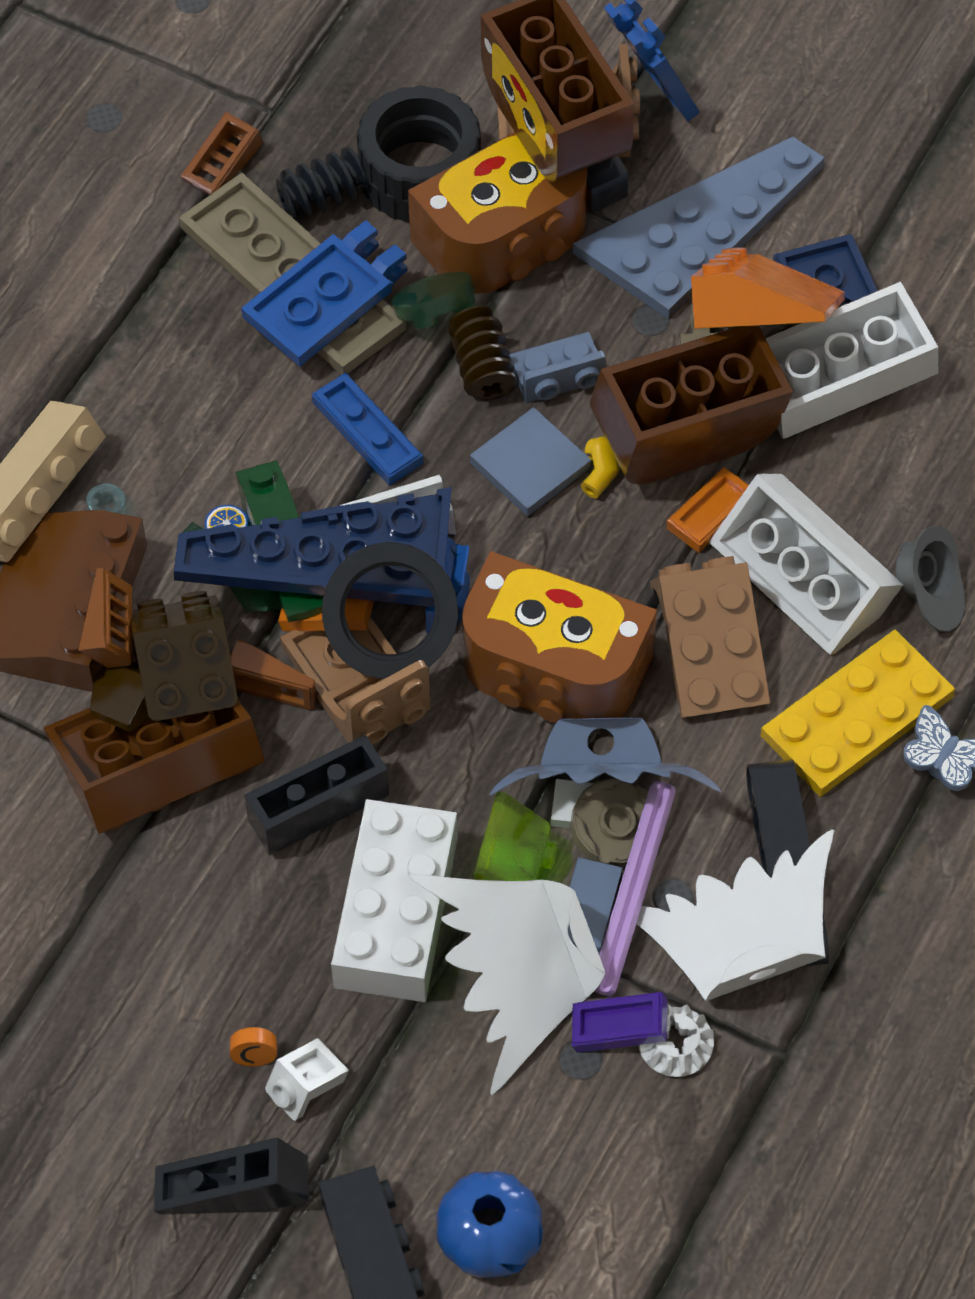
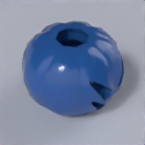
[436,1171,543,1279]

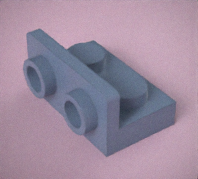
[509,332,606,403]

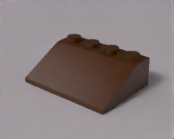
[0,509,147,692]
[43,701,265,834]

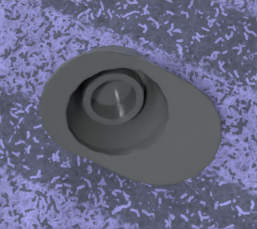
[895,525,965,632]

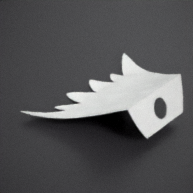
[636,829,834,1001]
[409,874,606,1095]

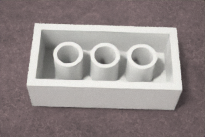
[765,282,938,439]
[331,799,458,1002]

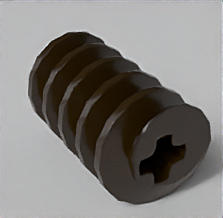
[448,306,518,400]

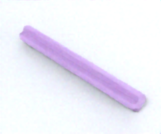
[594,781,676,997]

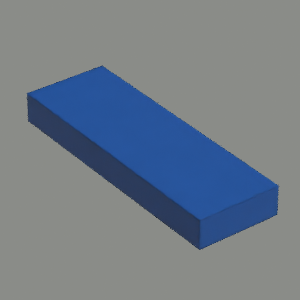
[312,372,423,486]

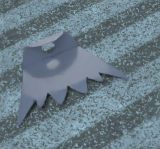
[489,718,721,795]

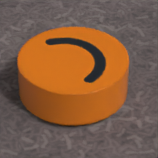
[230,1027,277,1066]

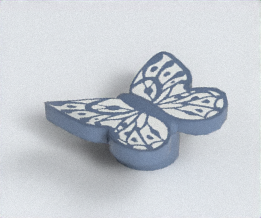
[903,705,975,791]

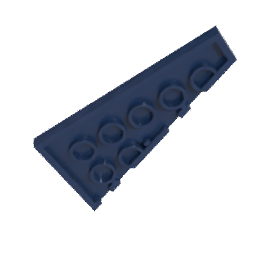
[174,487,452,607]

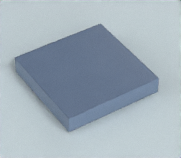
[470,407,591,517]

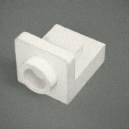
[265,1038,349,1121]

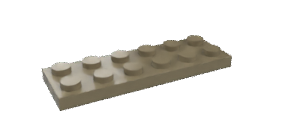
[179,173,406,375]

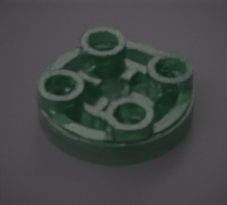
[391,272,476,329]

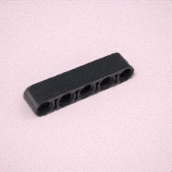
[746,759,829,967]

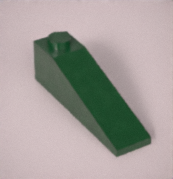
[235,460,324,623]

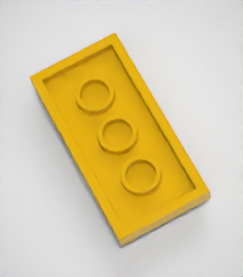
[761,629,955,797]

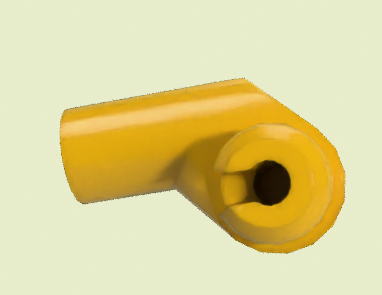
[581,436,619,499]

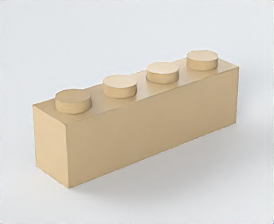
[0,401,106,562]

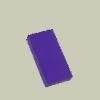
[572,992,667,1053]

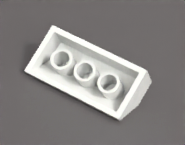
[709,474,903,655]

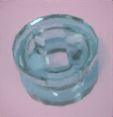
[86,484,126,515]

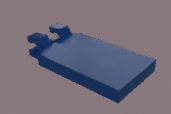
[604,0,700,122]
[241,221,408,367]

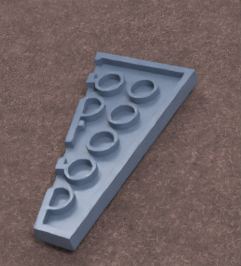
[573,137,825,319]

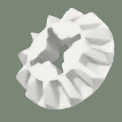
[639,1003,714,1077]

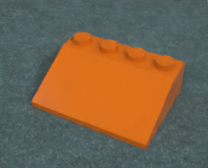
[691,248,845,329]

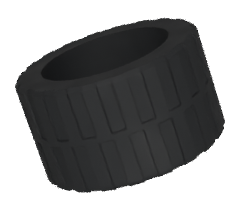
[357,85,481,222]

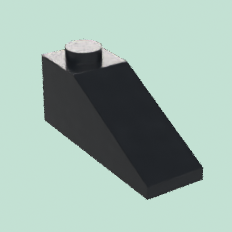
[154,1137,308,1215]

